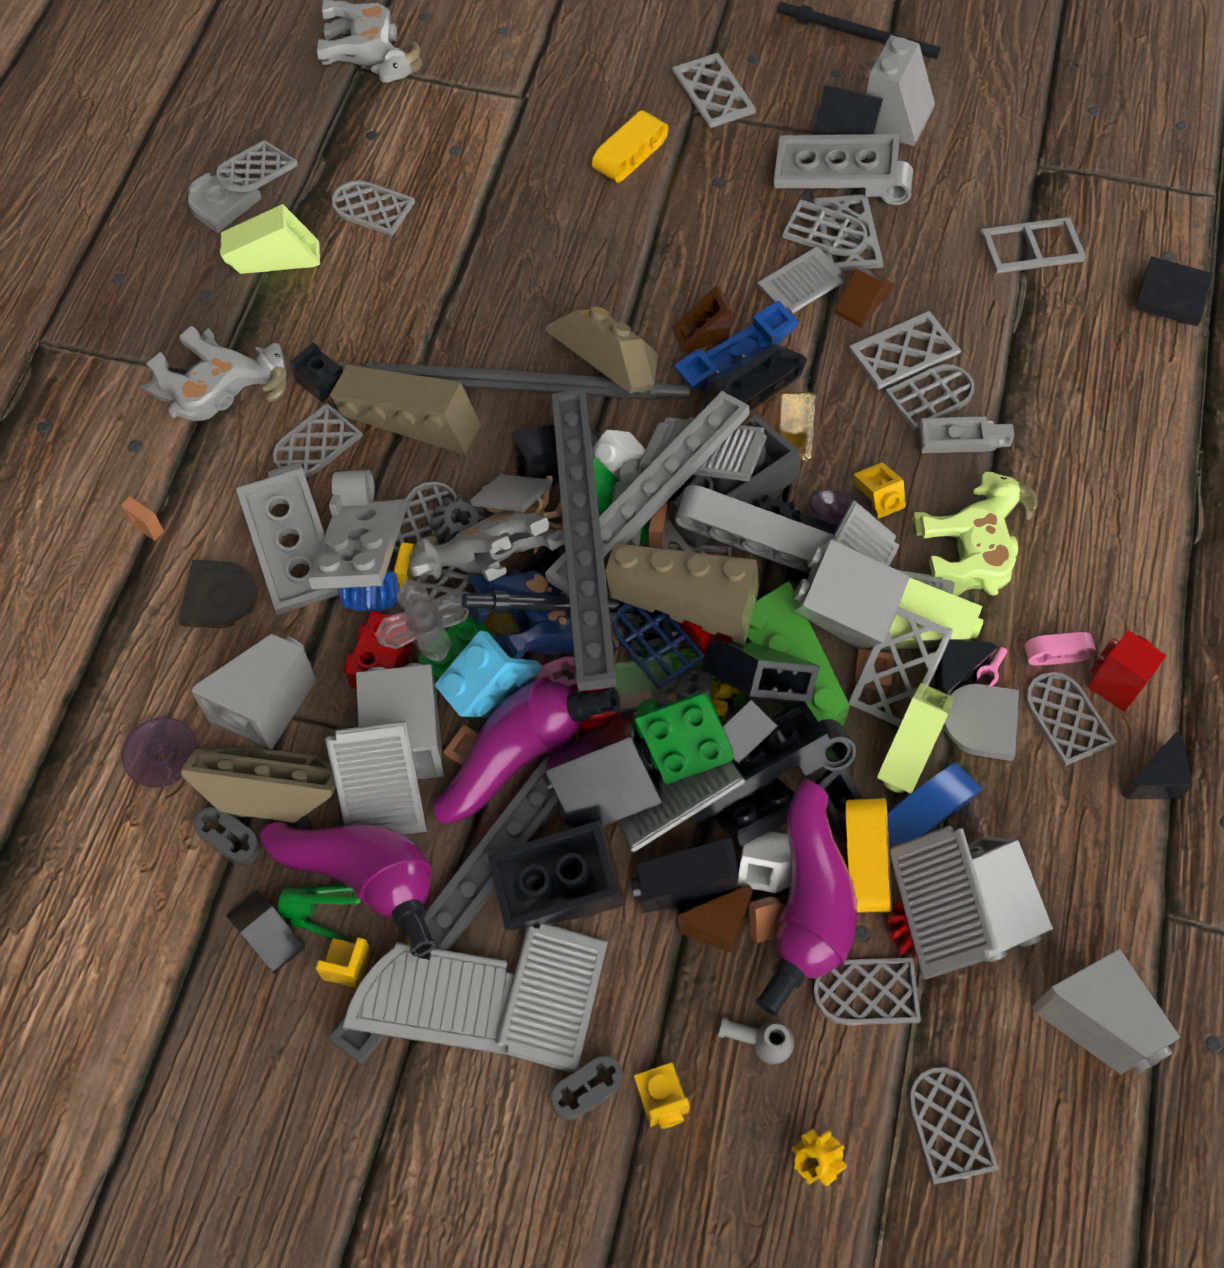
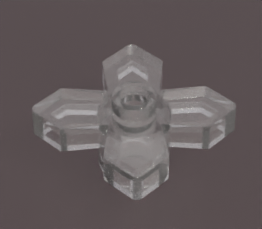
[375,580,469,662]

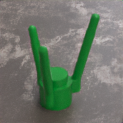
[278,885,361,942]

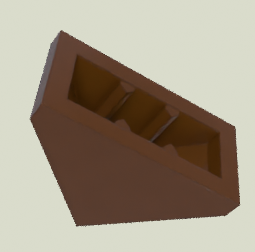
[835,268,895,327]
[672,286,732,352]
[677,885,753,953]

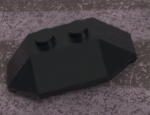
[702,344,807,411]

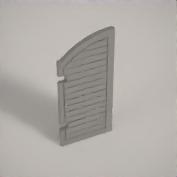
[343,942,515,1055]

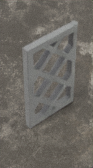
[672,53,756,128]
[813,194,884,271]
[848,311,961,390]
[848,607,953,727]

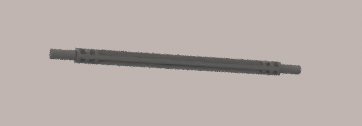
[337,362,690,400]

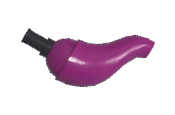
[434,678,620,824]
[755,779,857,1016]
[259,822,435,957]

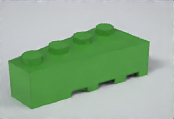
[746,581,850,726]

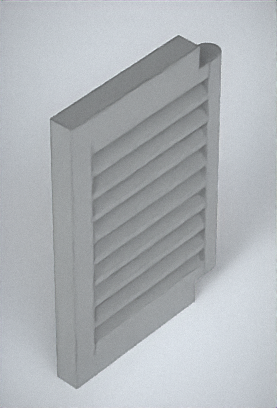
[757,246,843,314]

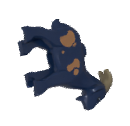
[467,569,620,663]

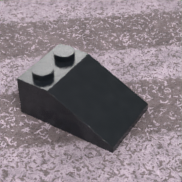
[488,820,626,930]

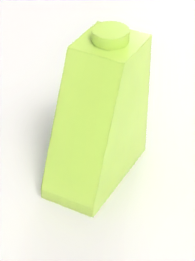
[220,204,320,274]
[872,578,984,649]
[877,683,955,794]

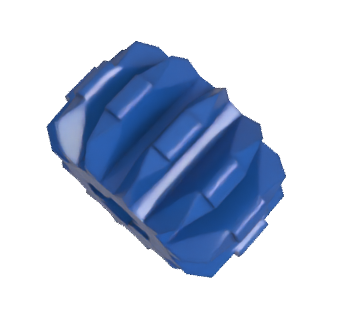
[338,569,399,612]

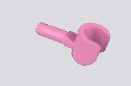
[974,647,1007,687]

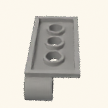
[774,134,913,205]
[236,462,338,615]
[308,470,408,589]

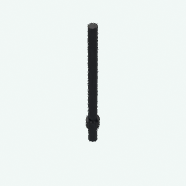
[777,1,941,59]
[461,591,658,614]

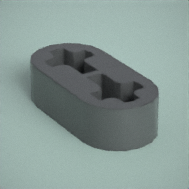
[676,669,714,701]
[194,807,261,865]
[551,1056,623,1120]

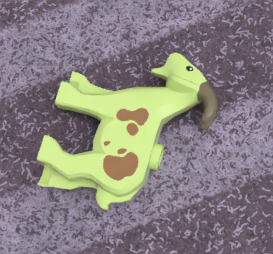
[912,472,1038,596]

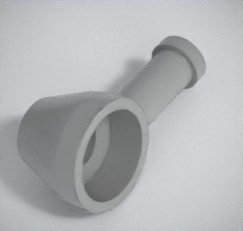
[718,1017,794,1064]

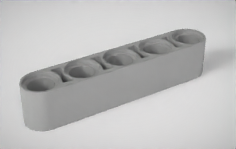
[675,485,834,574]

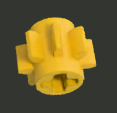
[791,1129,847,1187]

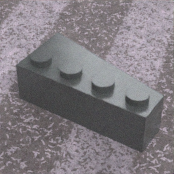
[673,413,800,549]

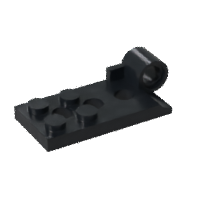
[694,701,856,823]

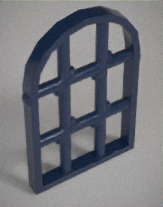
[614,603,705,690]

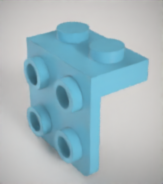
[434,631,542,718]

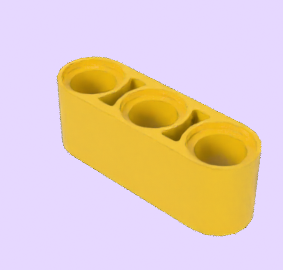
[592,110,669,183]
[846,798,892,913]

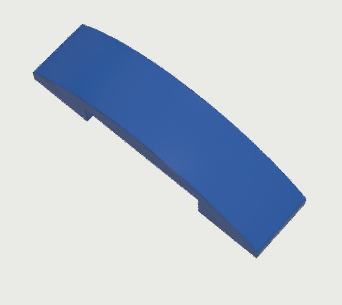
[674,300,798,390]
[847,762,982,868]

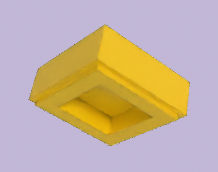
[393,542,415,591]

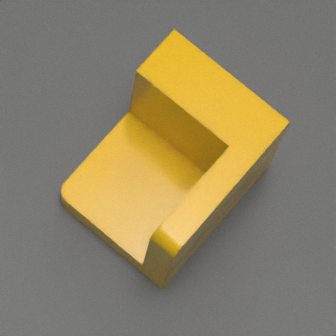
[315,937,372,989]

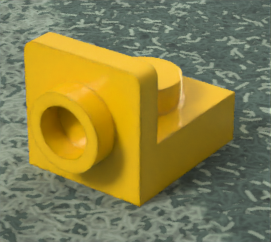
[853,462,906,519]
[634,1062,690,1129]

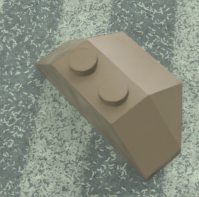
[545,307,658,393]
[181,746,336,823]

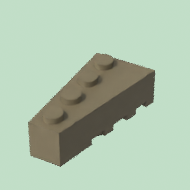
[330,365,481,455]
[605,543,759,646]

